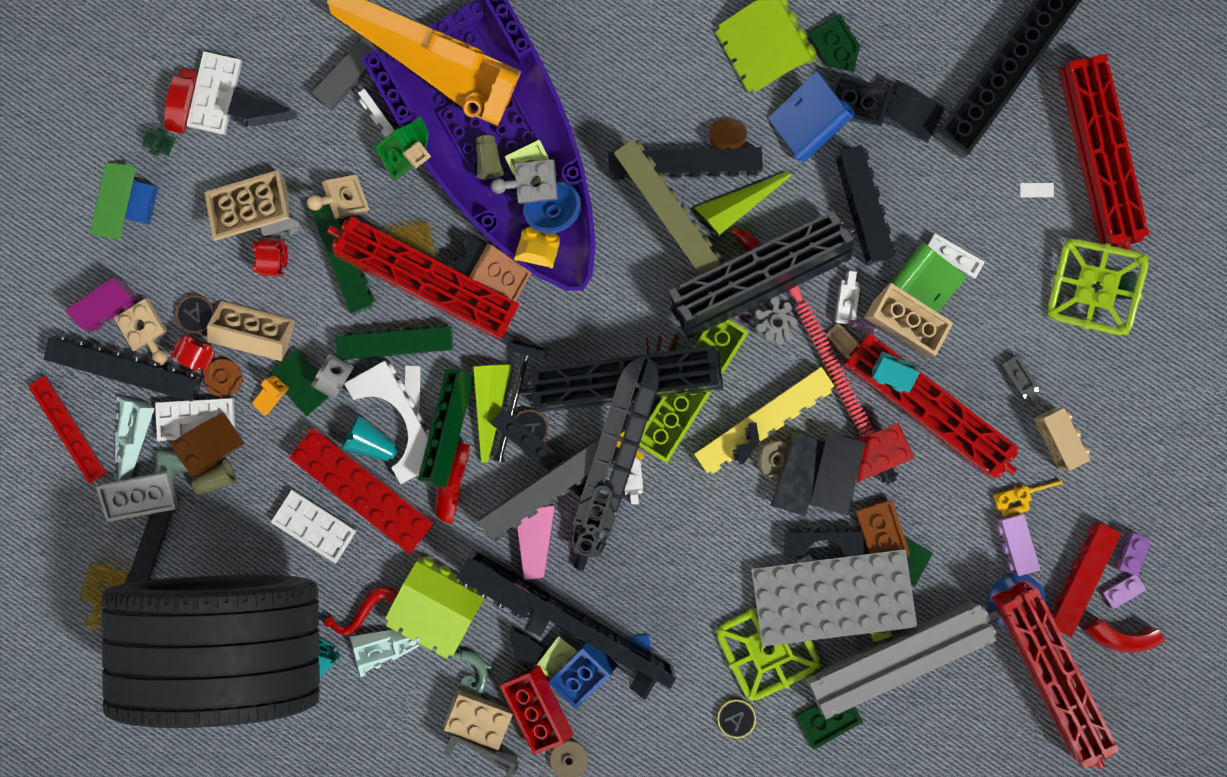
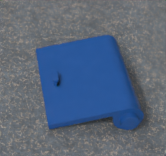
[769,71,855,162]

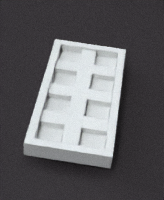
[186,51,242,135]
[155,399,235,441]
[271,490,357,564]

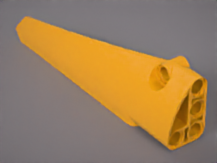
[327,0,521,126]

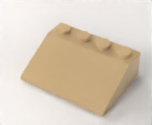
[205,170,289,241]

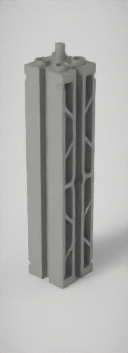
[805,601,999,719]

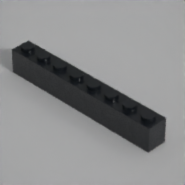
[608,147,763,181]
[43,334,203,402]

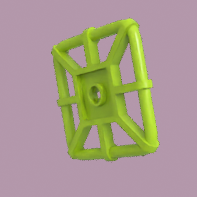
[1047,238,1149,336]
[716,607,821,702]

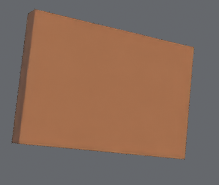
[469,244,531,302]

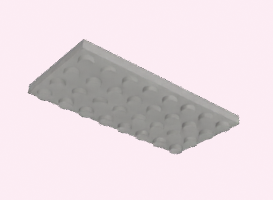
[751,549,917,646]

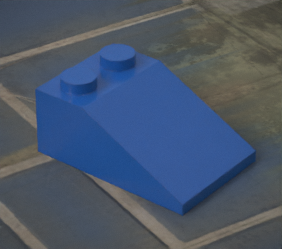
[548,642,618,709]

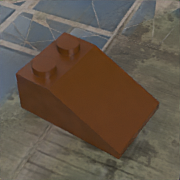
[170,412,245,476]

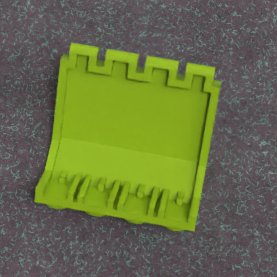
[715,0,817,92]
[385,556,485,659]

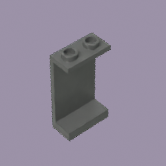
[443,734,519,777]

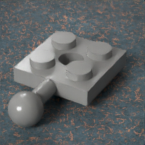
[491,159,558,204]

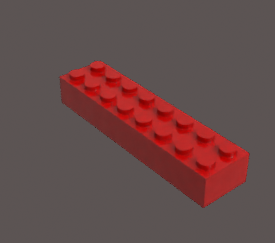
[289,427,436,554]

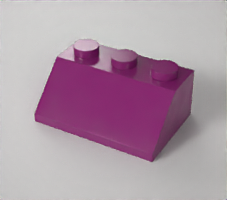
[65,278,138,332]

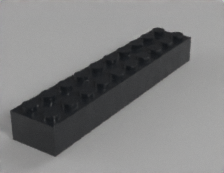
[933,0,1082,158]

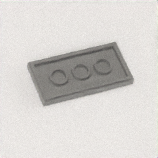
[96,471,180,522]

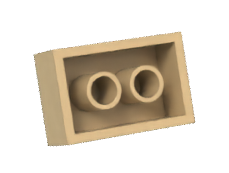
[1033,408,1091,471]
[443,689,513,750]

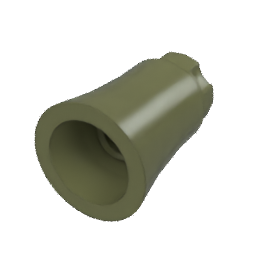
[476,135,504,179]
[191,459,237,496]

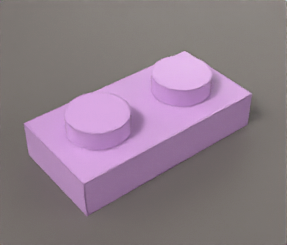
[1102,575,1146,609]

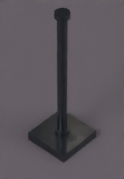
[493,339,548,462]

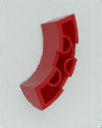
[434,443,470,524]
[1082,618,1165,653]

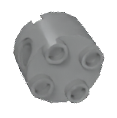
[311,353,354,400]

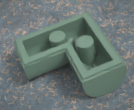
[155,450,188,489]

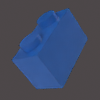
[125,181,158,225]

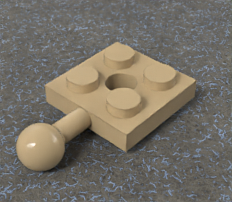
[307,175,370,219]
[114,299,167,366]

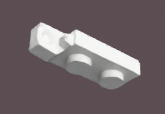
[834,271,860,325]
[625,457,643,504]

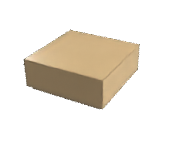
[403,141,431,169]

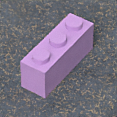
[996,513,1040,576]

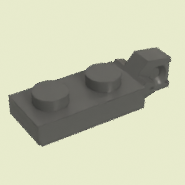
[1000,354,1041,406]

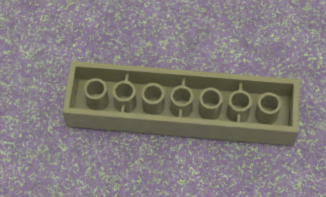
[613,139,723,275]

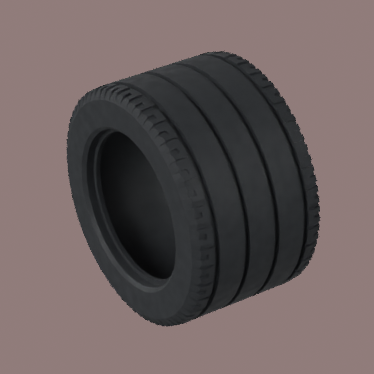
[102,575,320,728]

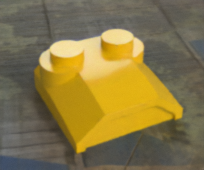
[514,227,560,268]

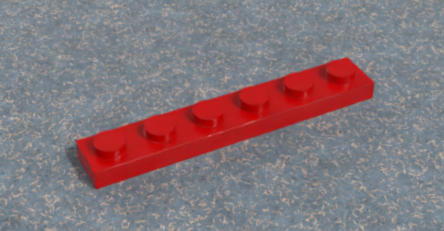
[28,376,107,484]

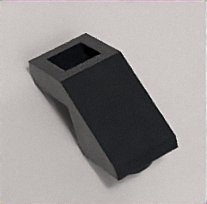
[733,422,760,465]

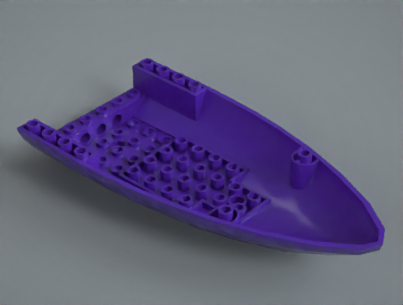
[361,0,596,291]

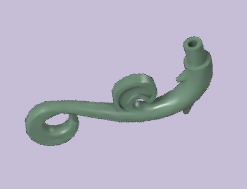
[452,650,491,697]

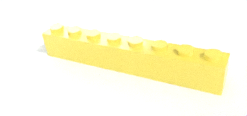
[694,367,834,474]

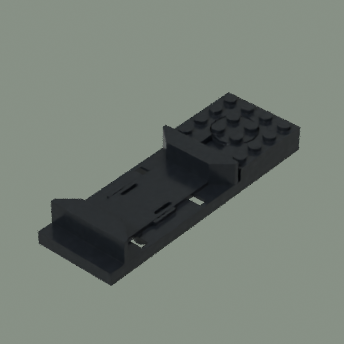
[456,550,676,700]

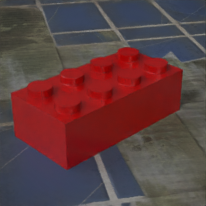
[499,665,574,755]

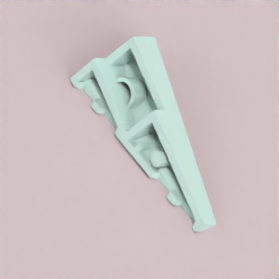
[114,396,154,480]
[350,628,421,677]

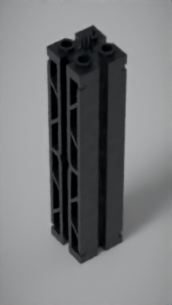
[668,210,858,339]
[520,345,724,413]

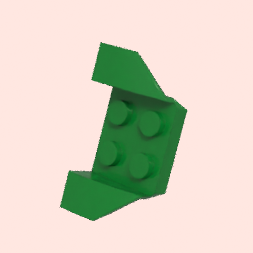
[374,116,429,181]

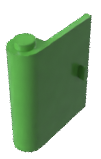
[886,242,967,313]

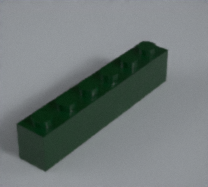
[310,204,376,315]
[335,323,454,360]
[417,369,474,488]

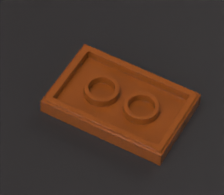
[855,499,910,555]

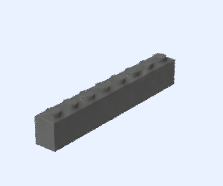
[477,435,619,541]

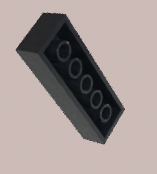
[834,144,897,266]

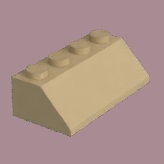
[864,283,953,357]
[207,301,295,361]

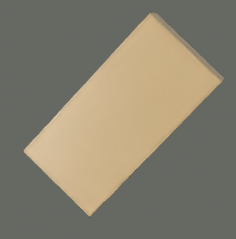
[825,323,860,359]

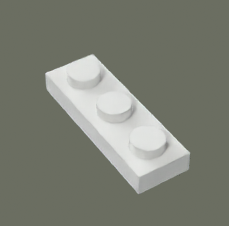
[358,89,395,137]
[928,233,985,279]

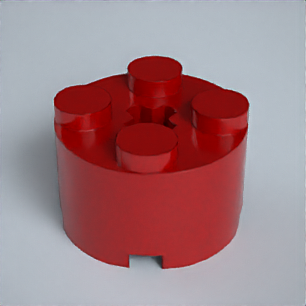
[253,237,288,277]
[169,334,215,374]

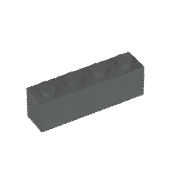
[311,37,381,112]

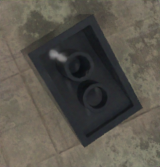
[832,73,893,127]
[883,80,944,143]
[227,92,297,127]

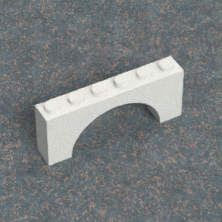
[344,361,430,484]

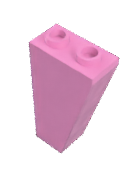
[517,505,555,580]

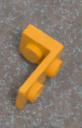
[252,376,289,416]

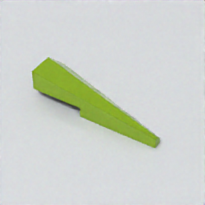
[694,172,792,237]
[473,365,513,463]

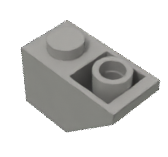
[260,217,304,238]

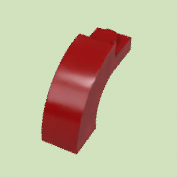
[164,68,198,134]

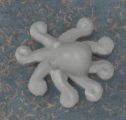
[755,297,798,346]

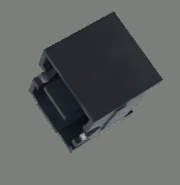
[452,236,487,277]

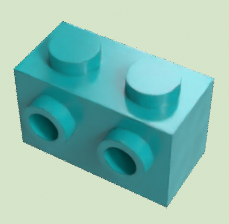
[872,351,920,393]

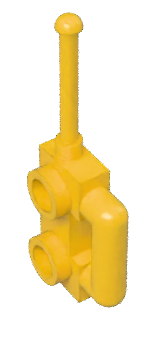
[993,480,1063,517]

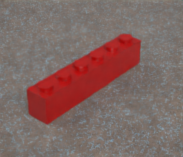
[1050,522,1122,638]

